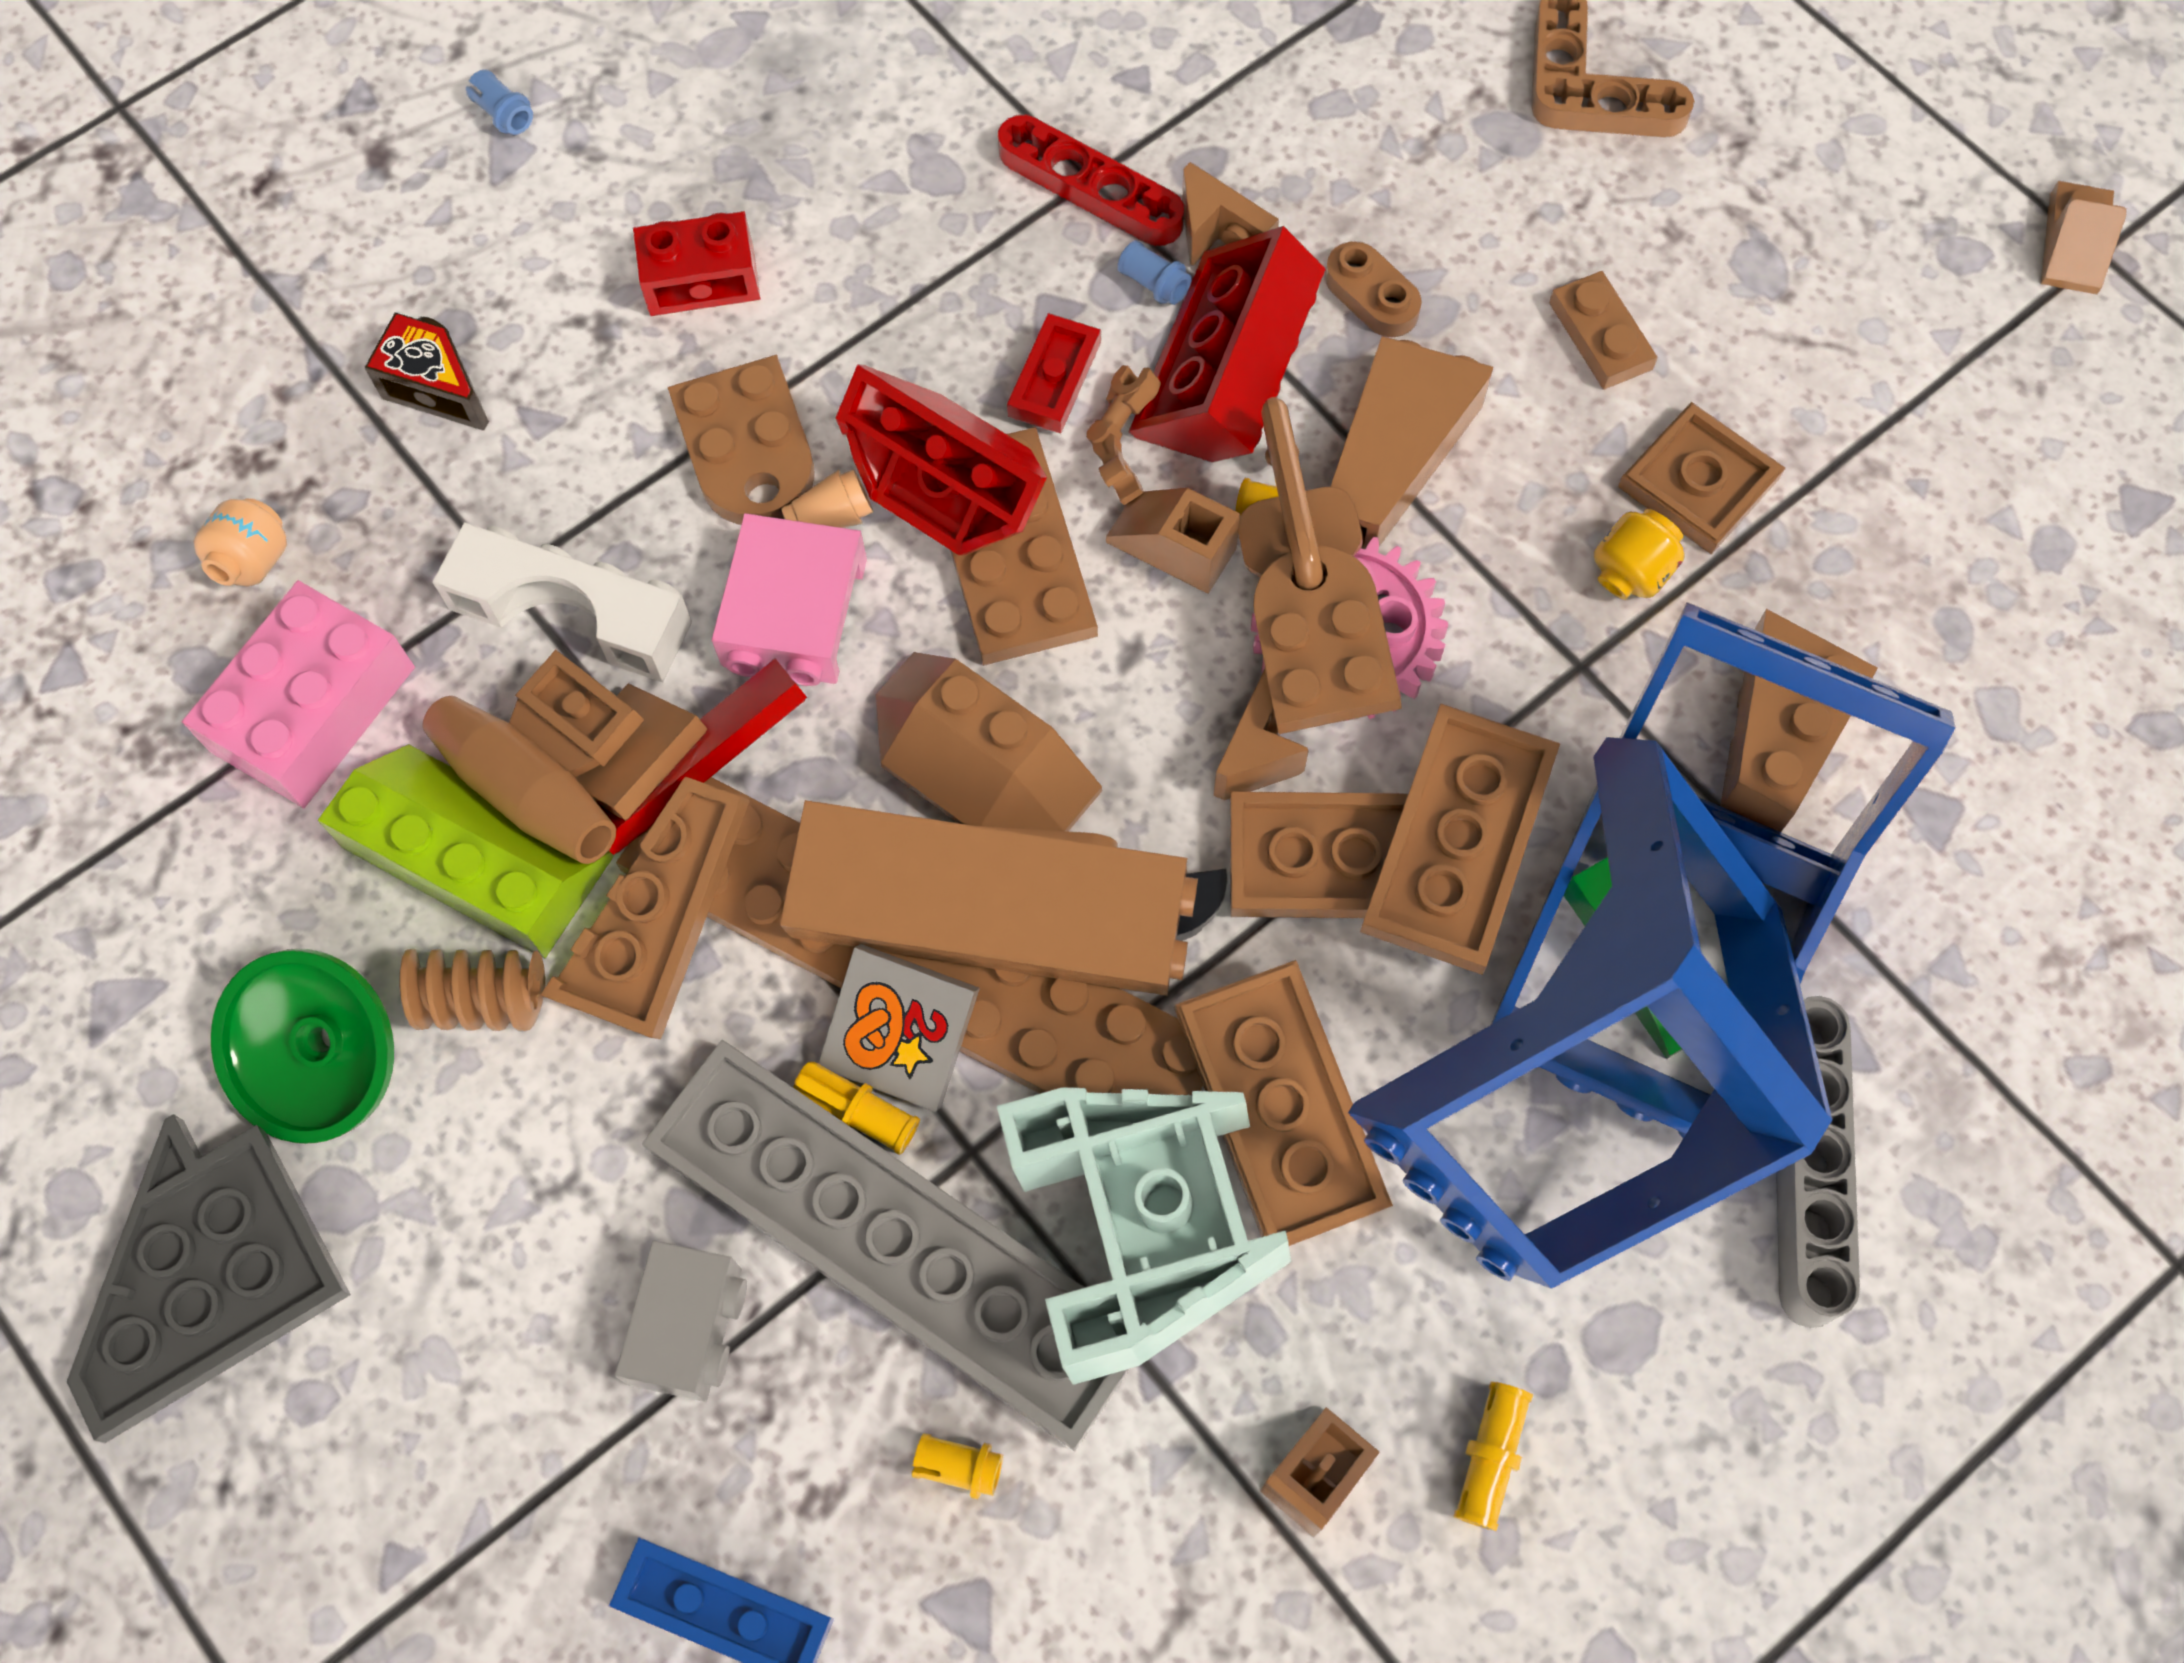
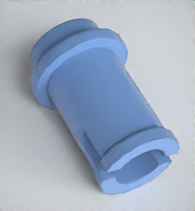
[466,69,533,135]
[1117,240,1191,305]

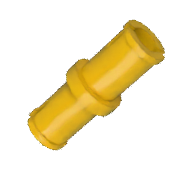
[1453,1381,1533,1531]

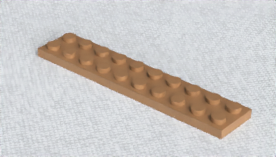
[616,777,1204,1095]

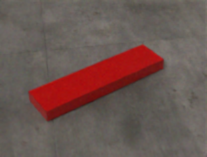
[600,658,807,855]

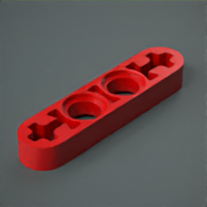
[998,115,1184,246]

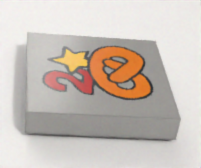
[818,944,980,1112]

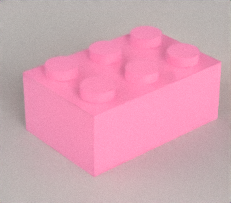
[182,580,415,809]

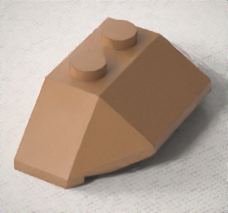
[875,652,1102,831]

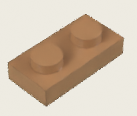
[1549,270,1658,390]

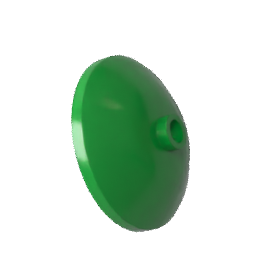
[210,949,394,1144]

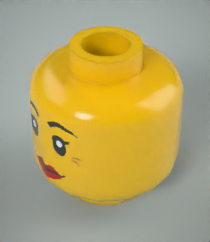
[1594,509,1685,600]

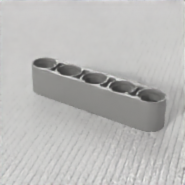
[1776,996,1860,1328]

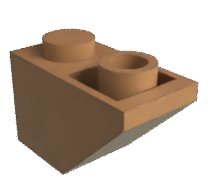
[1106,488,1240,594]

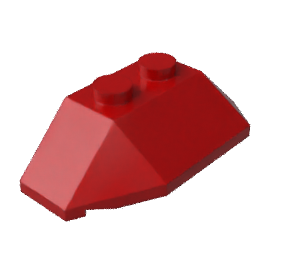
[835,364,1047,556]

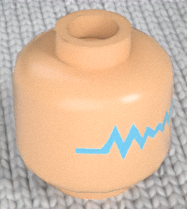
[193,498,287,587]

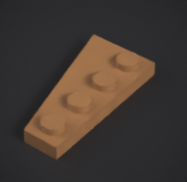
[540,777,750,1039]

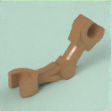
[1086,365,1161,505]

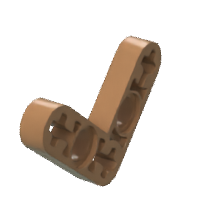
[1531,0,1695,137]

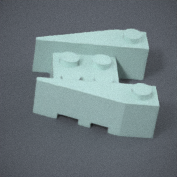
[997,1088,1291,1385]

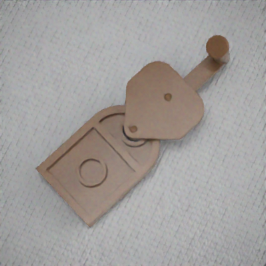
[1238,397,1402,734]

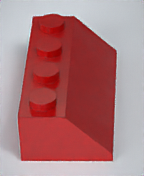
[1128,226,1326,462]

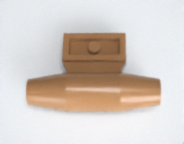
[423,649,644,864]

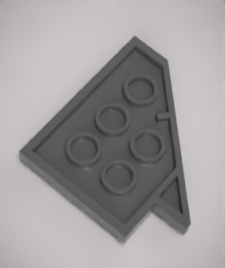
[66,1114,351,1443]

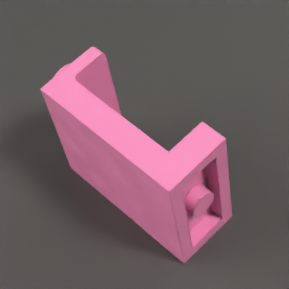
[712,514,867,686]

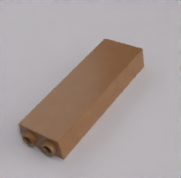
[780,800,1198,996]

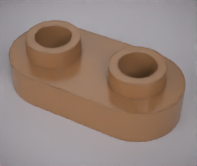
[1325,241,1422,337]

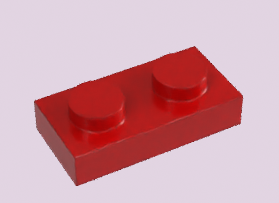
[1007,313,1101,434]

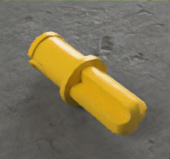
[793,1061,921,1155]

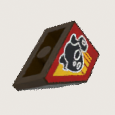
[364,312,489,431]

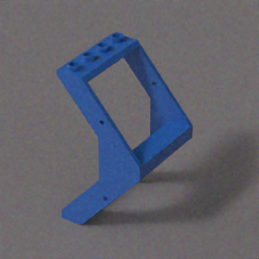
[1491,602,1956,1138]
[1348,737,1832,1289]

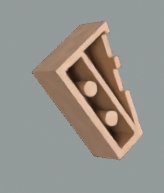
[1720,609,1878,832]

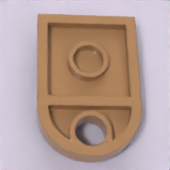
[667,354,815,525]

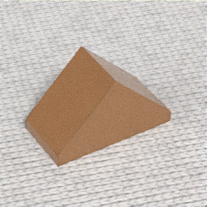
[1260,1407,1380,1538]

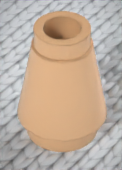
[781,469,873,528]

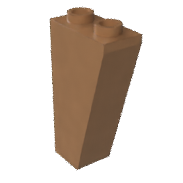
[1330,336,1494,549]

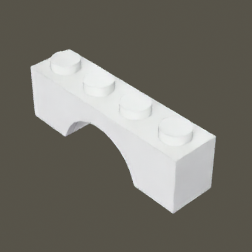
[433,522,692,682]

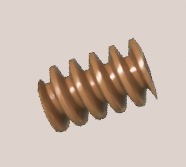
[399,949,546,1031]

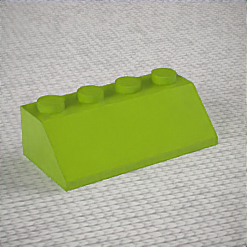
[317,744,614,959]

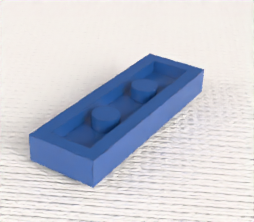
[609,1538,834,1663]

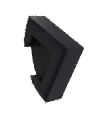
[1176,869,1227,941]

